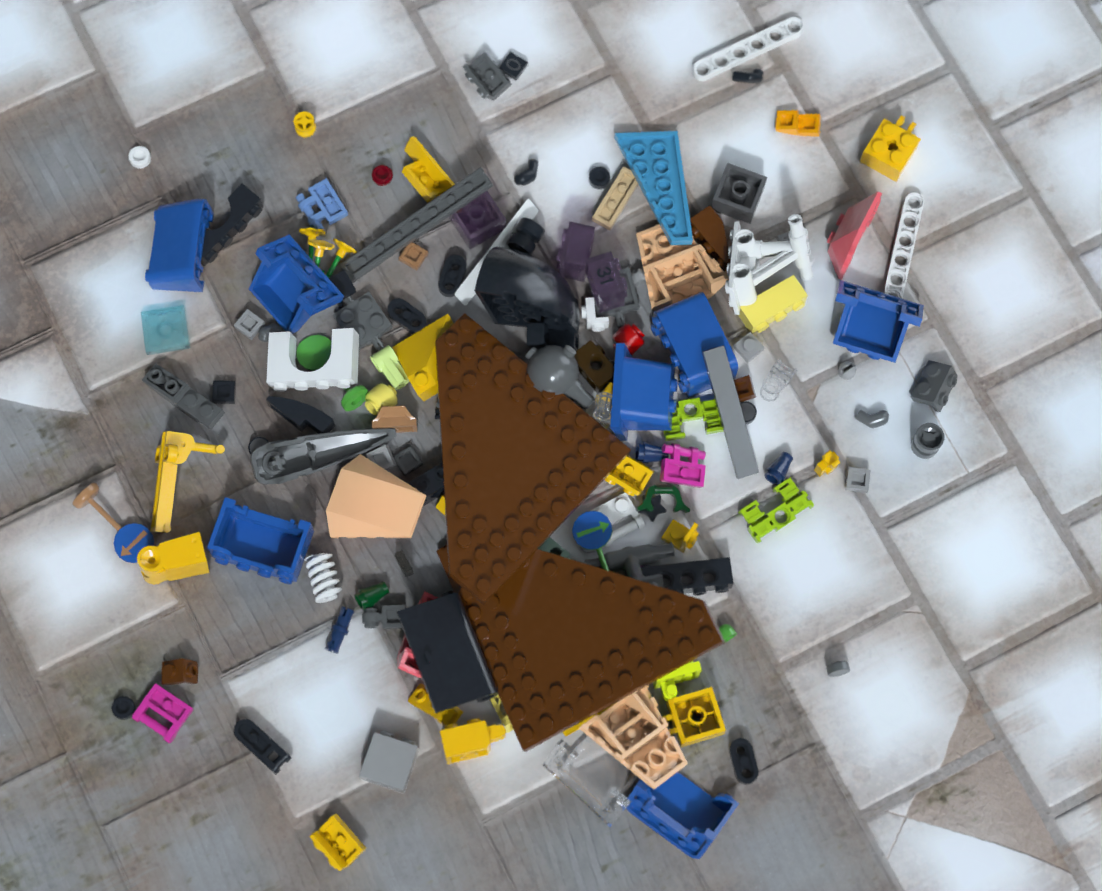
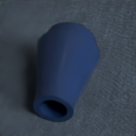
[635,442,669,463]
[764,452,793,485]

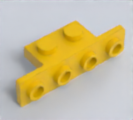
[401,136,455,203]

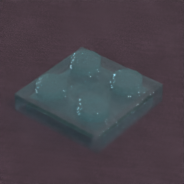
[141,305,190,355]

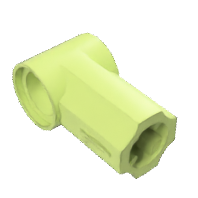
[370,345,410,390]

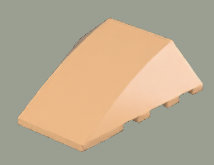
[636,224,729,311]
[326,454,427,538]
[579,685,688,789]

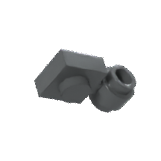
[362,605,405,629]

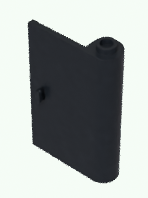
[397,591,499,714]

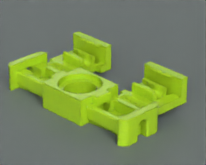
[663,397,724,441]
[738,477,814,543]

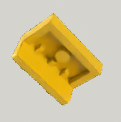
[605,455,654,496]
[309,813,367,871]

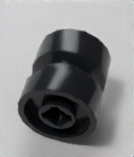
[506,217,545,255]

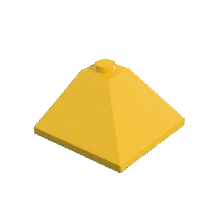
[392,314,454,401]

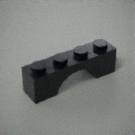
[201,183,263,267]

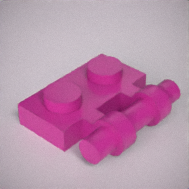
[660,443,706,488]

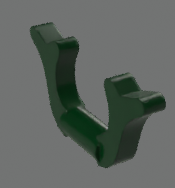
[636,485,690,513]

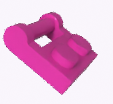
[132,683,194,744]

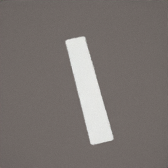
[455,199,538,306]

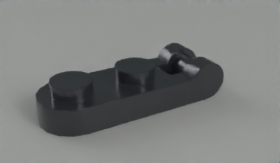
[234,719,292,775]

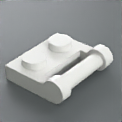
[588,493,645,547]

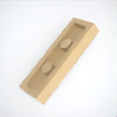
[592,167,639,230]

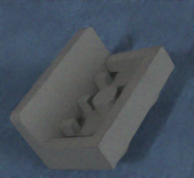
[463,52,512,101]
[910,360,958,412]

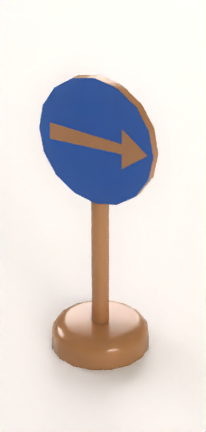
[72,482,155,563]

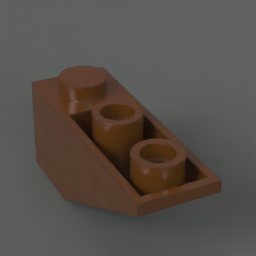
[690,205,731,272]

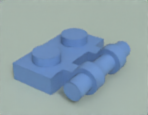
[296,178,348,230]

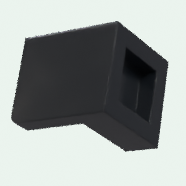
[329,270,356,308]

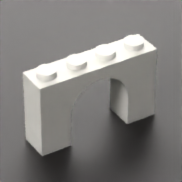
[266,328,359,392]

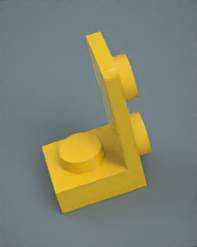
[661,519,699,553]
[408,683,463,727]

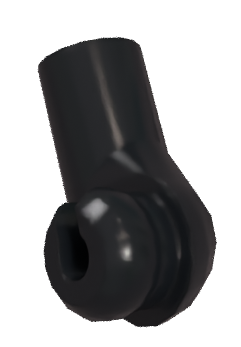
[732,68,764,84]
[514,159,539,186]

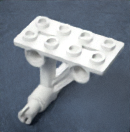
[725,214,814,315]

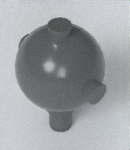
[525,345,595,410]

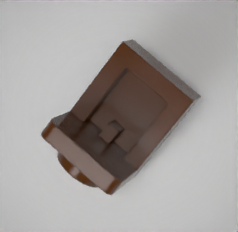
[734,375,756,403]
[162,658,198,685]

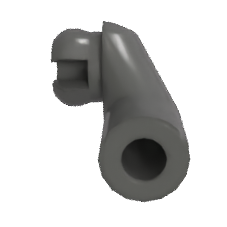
[258,323,286,342]
[855,410,889,428]

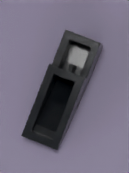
[266,396,335,434]

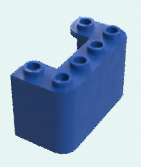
[650,292,738,398]
[207,497,314,585]

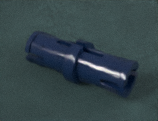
[325,606,355,654]

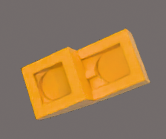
[775,110,821,137]

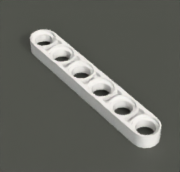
[693,17,803,81]
[883,192,924,298]

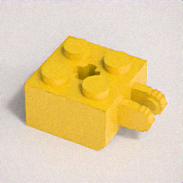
[860,115,921,182]
[662,687,726,748]
[440,718,506,764]

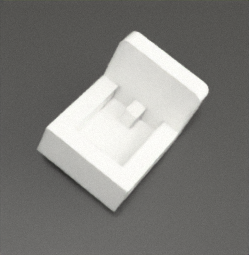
[581,297,609,332]

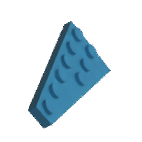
[614,131,693,245]

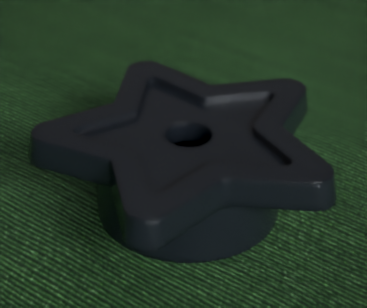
[638,495,667,522]

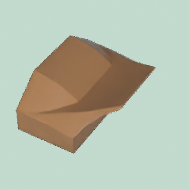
[372,406,418,433]

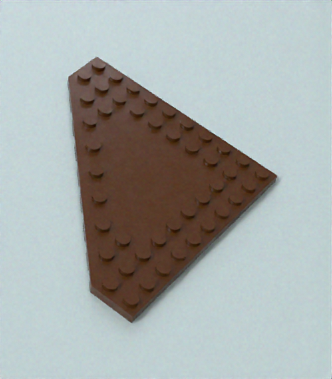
[435,313,631,605]
[436,545,725,752]

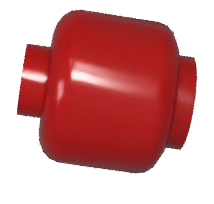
[613,323,645,355]

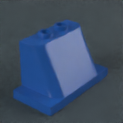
[249,235,344,334]
[833,280,924,363]
[610,343,678,441]

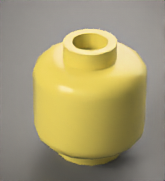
[365,383,398,416]

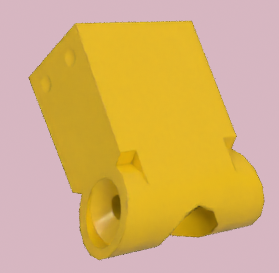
[137,532,210,585]

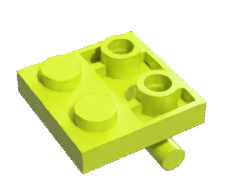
[653,661,702,701]

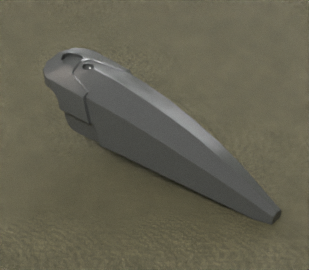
[250,429,397,485]

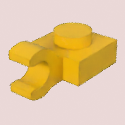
[814,450,840,477]

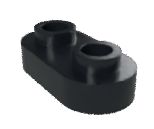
[438,255,466,297]
[387,298,427,334]
[729,738,759,785]

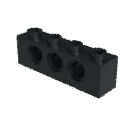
[408,463,444,506]
[641,557,734,596]

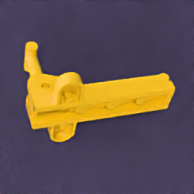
[150,431,225,533]

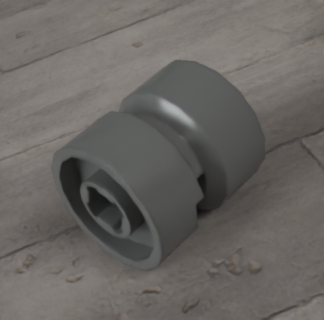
[911,423,945,459]

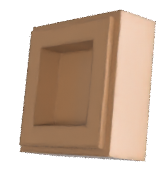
[399,242,428,271]

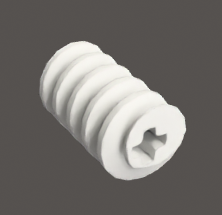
[304,553,342,603]

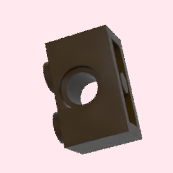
[574,340,615,394]

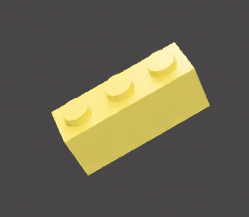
[738,275,808,334]

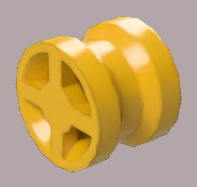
[293,111,316,138]

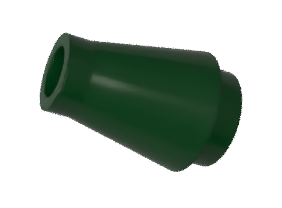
[354,581,389,610]

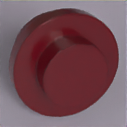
[372,165,393,186]

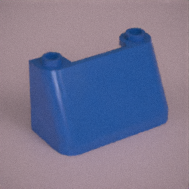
[145,198,214,292]
[625,772,739,859]

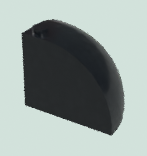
[474,247,580,333]

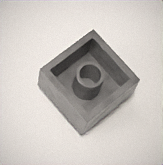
[711,163,767,224]

